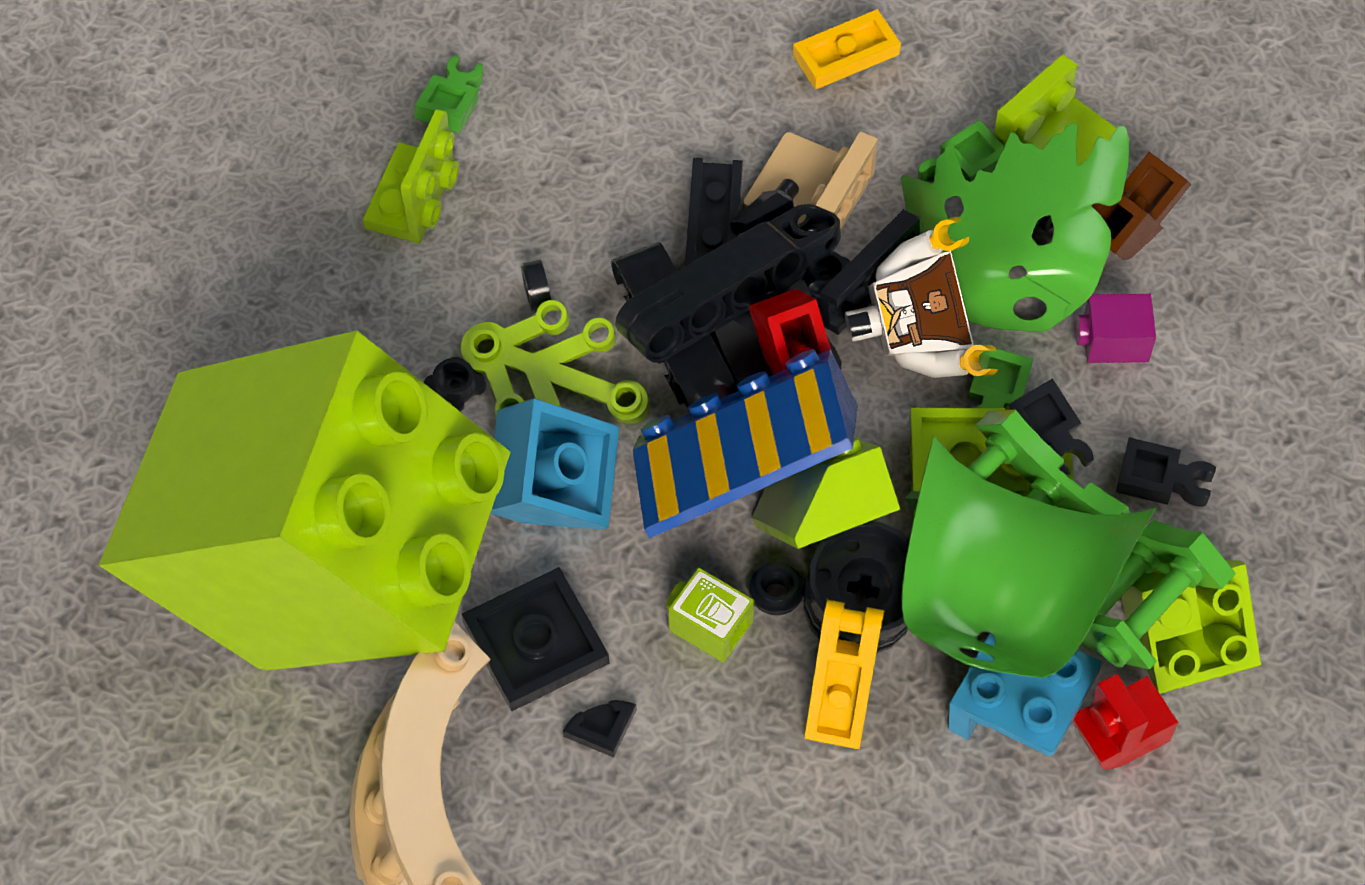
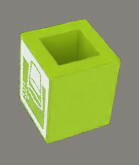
[666,568,754,663]

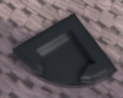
[562,700,637,758]

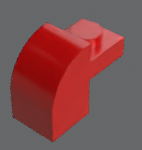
[1072,674,1179,770]

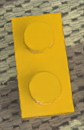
[793,9,901,90]

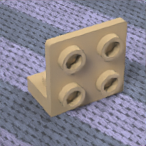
[744,131,878,229]

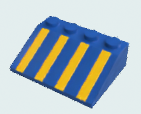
[633,349,858,538]

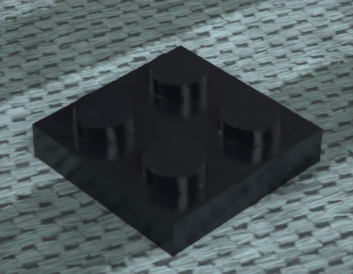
[461,567,610,712]

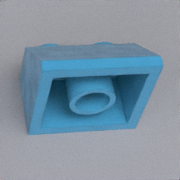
[490,398,620,529]

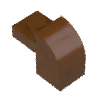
[1092,151,1192,260]

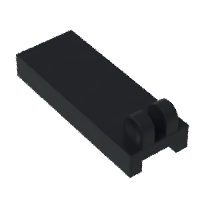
[685,158,743,267]
[808,209,920,335]

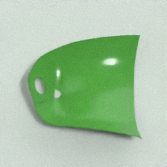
[902,436,1157,678]

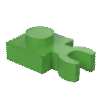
[415,56,483,133]
[918,119,1005,182]
[968,344,1034,408]

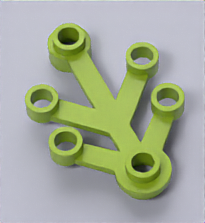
[461,300,650,424]

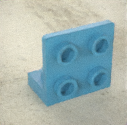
[948,633,1101,756]

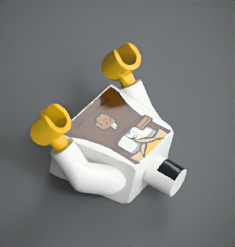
[845,216,998,378]

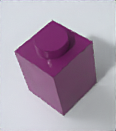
[1075,293,1156,363]

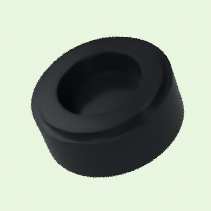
[521,259,551,313]

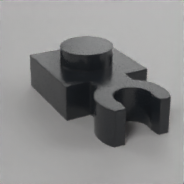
[1005,378,1094,476]
[1115,437,1216,507]

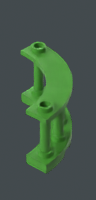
[904,409,1236,670]

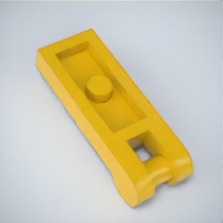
[804,600,884,750]

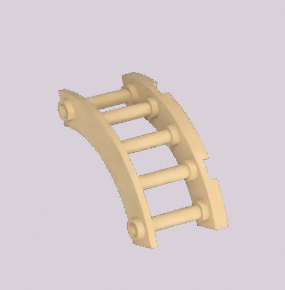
[350,621,490,885]

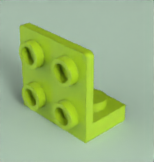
[994,54,1130,166]
[363,109,459,244]

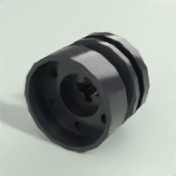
[803,521,910,653]

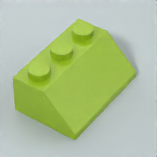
[752,437,900,549]

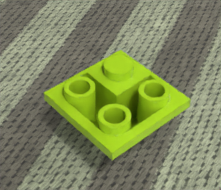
[1122,560,1261,694]

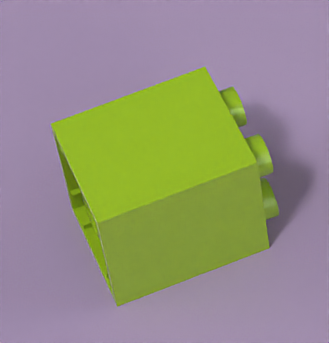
[98,330,511,671]

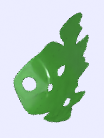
[901,123,1129,332]

